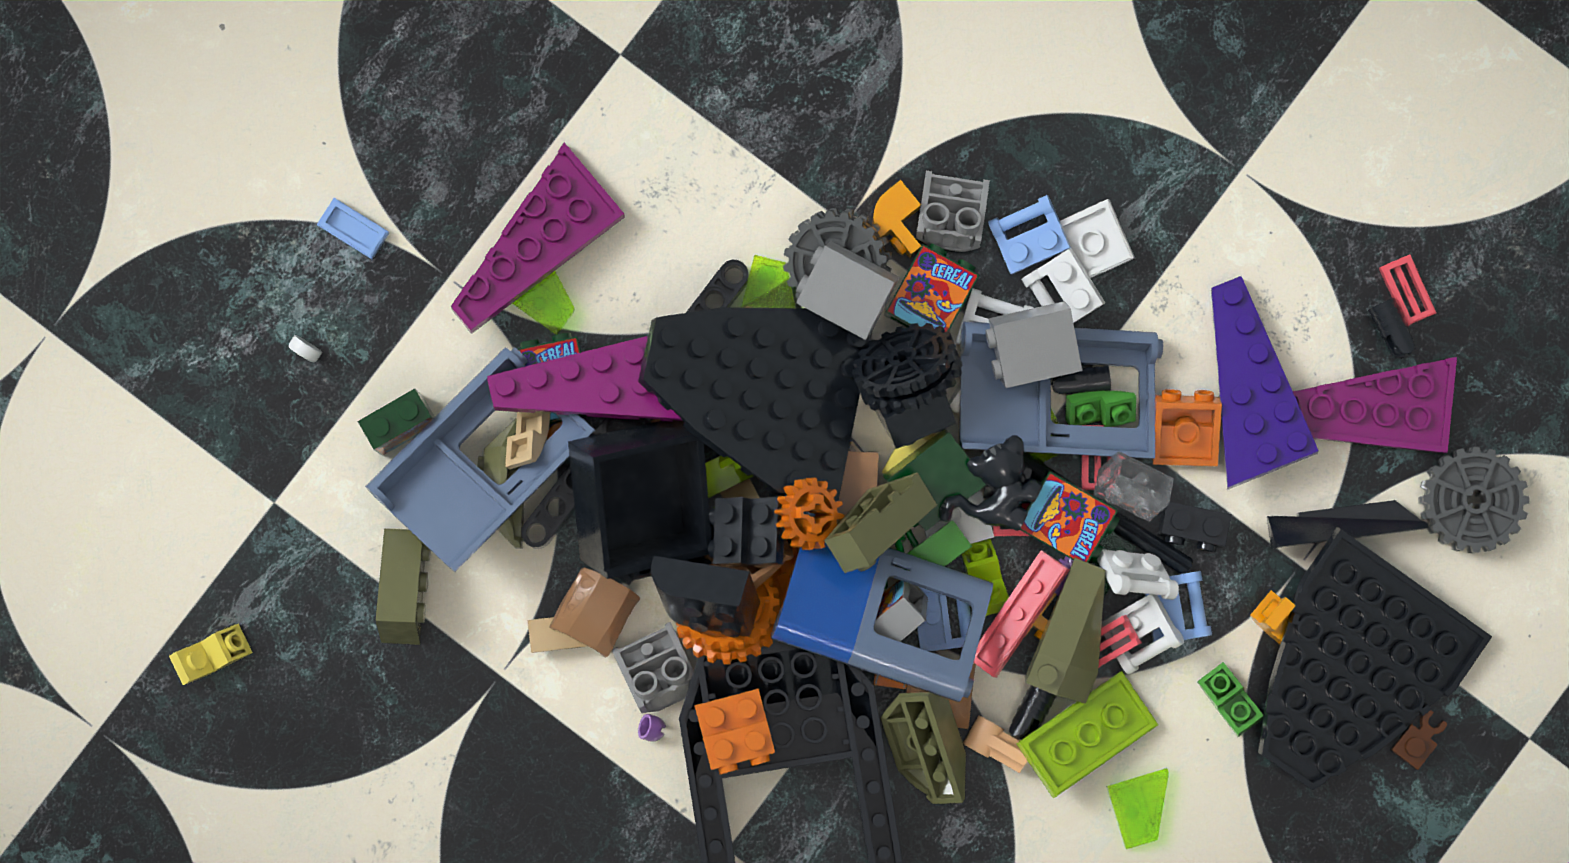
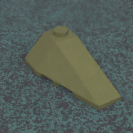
[1025,557,1105,703]

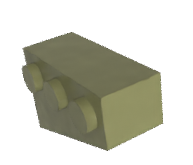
[824,472,937,573]
[376,528,431,645]

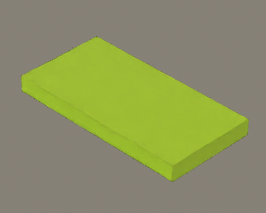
[1016,671,1158,798]

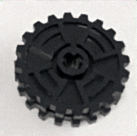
[852,323,963,414]

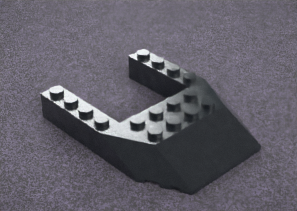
[679,639,903,863]

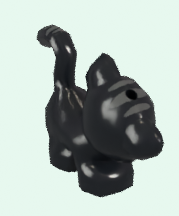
[939,435,1042,531]

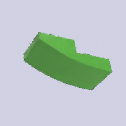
[1066,391,1136,427]
[902,520,972,571]
[1197,662,1264,737]

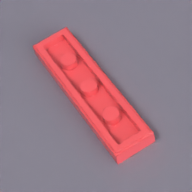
[973,550,1070,678]

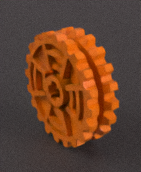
[676,564,781,664]

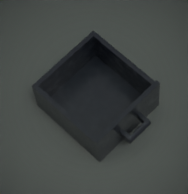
[568,420,712,581]

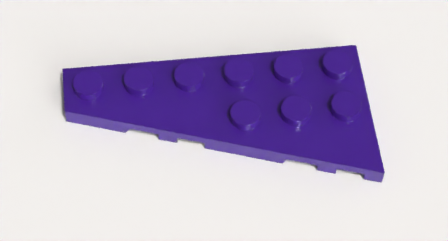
[1211,276,1319,490]

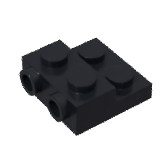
[708,497,784,567]

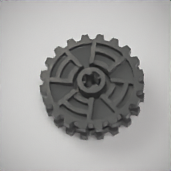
[783,207,892,299]
[1418,447,1529,553]

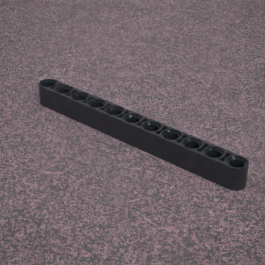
[521,259,749,549]

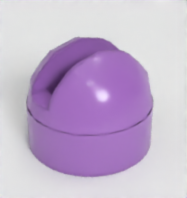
[638,714,666,742]

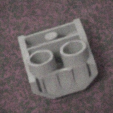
[916,170,990,252]
[612,622,694,713]

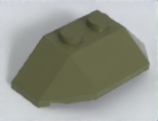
[477,417,524,549]
[880,692,966,804]

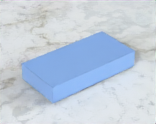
[317,198,389,260]

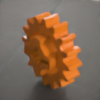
[774,478,844,550]

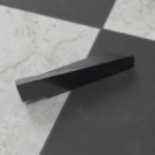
[1267,500,1429,549]

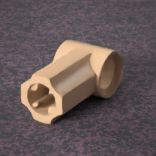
[963,715,1027,773]

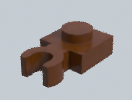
[1390,710,1447,770]

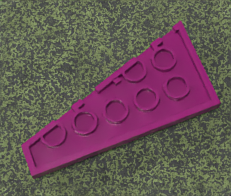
[451,142,625,334]
[487,336,682,422]
[1293,357,1457,454]

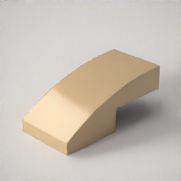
[505,411,551,469]
[527,617,588,653]

